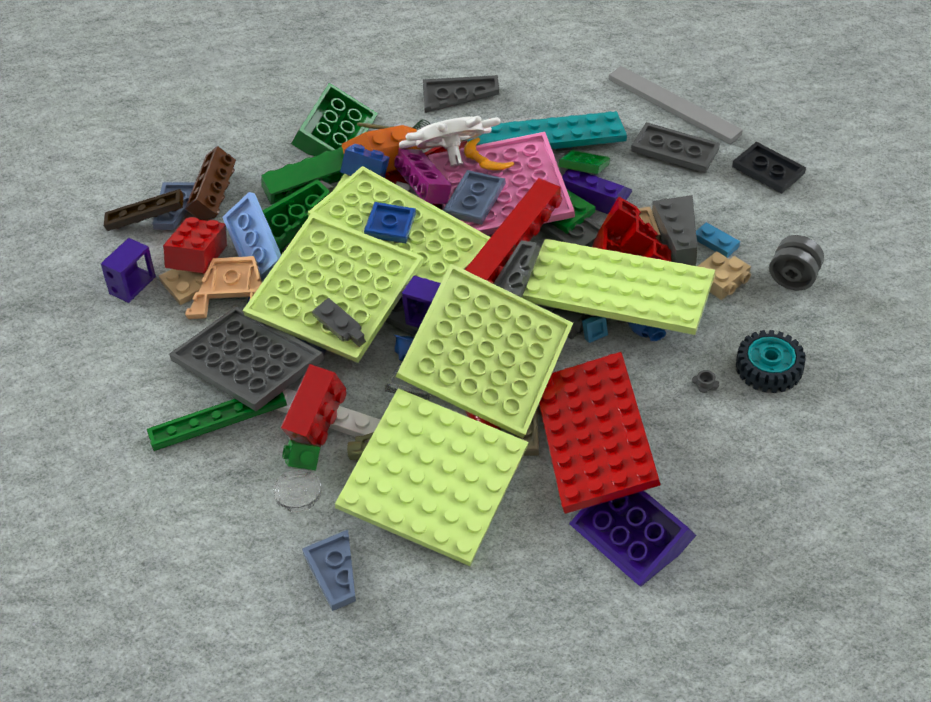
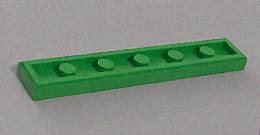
[147,392,288,451]

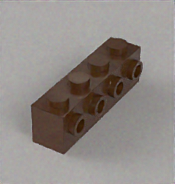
[185,146,236,221]

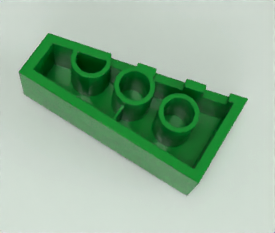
[263,179,330,254]

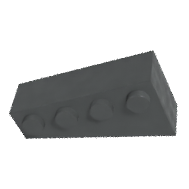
[652,195,697,266]

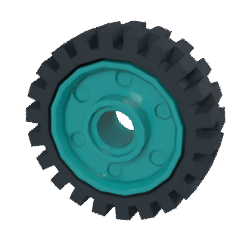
[736,330,806,393]

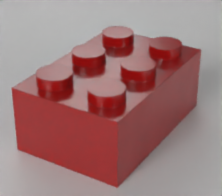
[163,217,227,274]
[281,364,347,447]

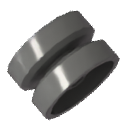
[769,235,824,291]

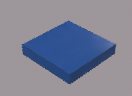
[364,202,416,244]

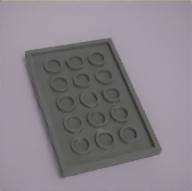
[169,306,324,411]

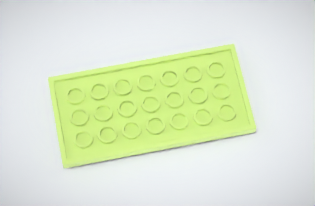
[308,166,491,283]
[522,239,715,335]

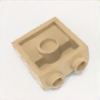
[697,251,751,300]

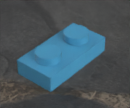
[696,222,740,258]

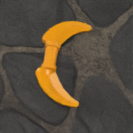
[464,137,514,170]

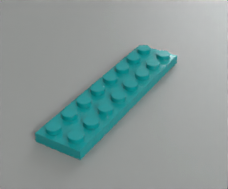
[467,111,627,149]

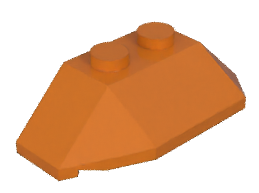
[341,125,421,173]

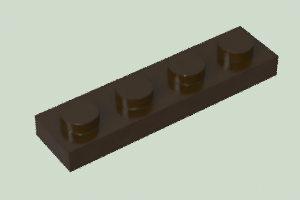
[103,189,184,231]

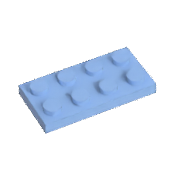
[222,192,281,280]

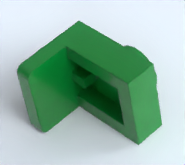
[282,439,320,471]

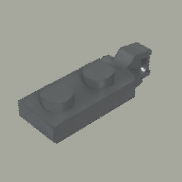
[312,298,366,347]

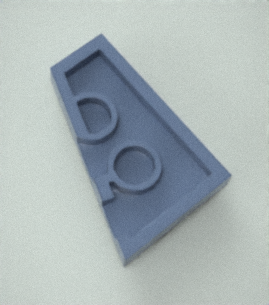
[152,182,195,230]
[302,530,356,611]

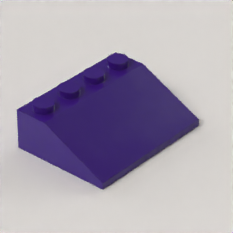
[569,491,697,587]

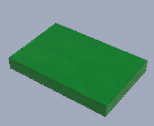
[558,150,610,174]

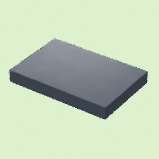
[443,170,506,225]

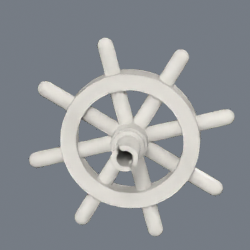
[399,116,501,167]

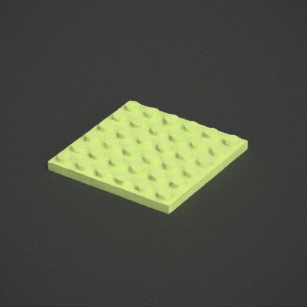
[243,213,424,363]
[395,264,573,438]
[335,388,528,566]

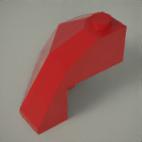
[592,197,671,262]

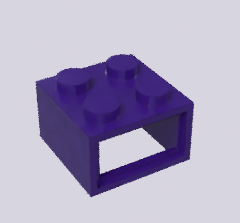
[101,238,156,303]
[402,276,441,328]

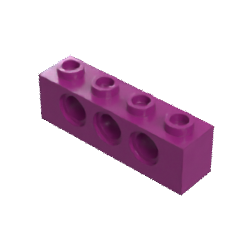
[394,149,452,204]

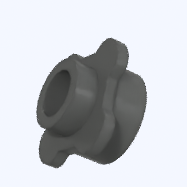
[692,370,719,393]

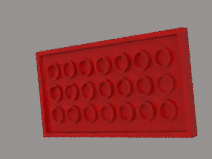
[539,352,661,514]

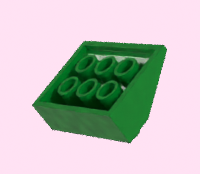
[291,83,378,156]

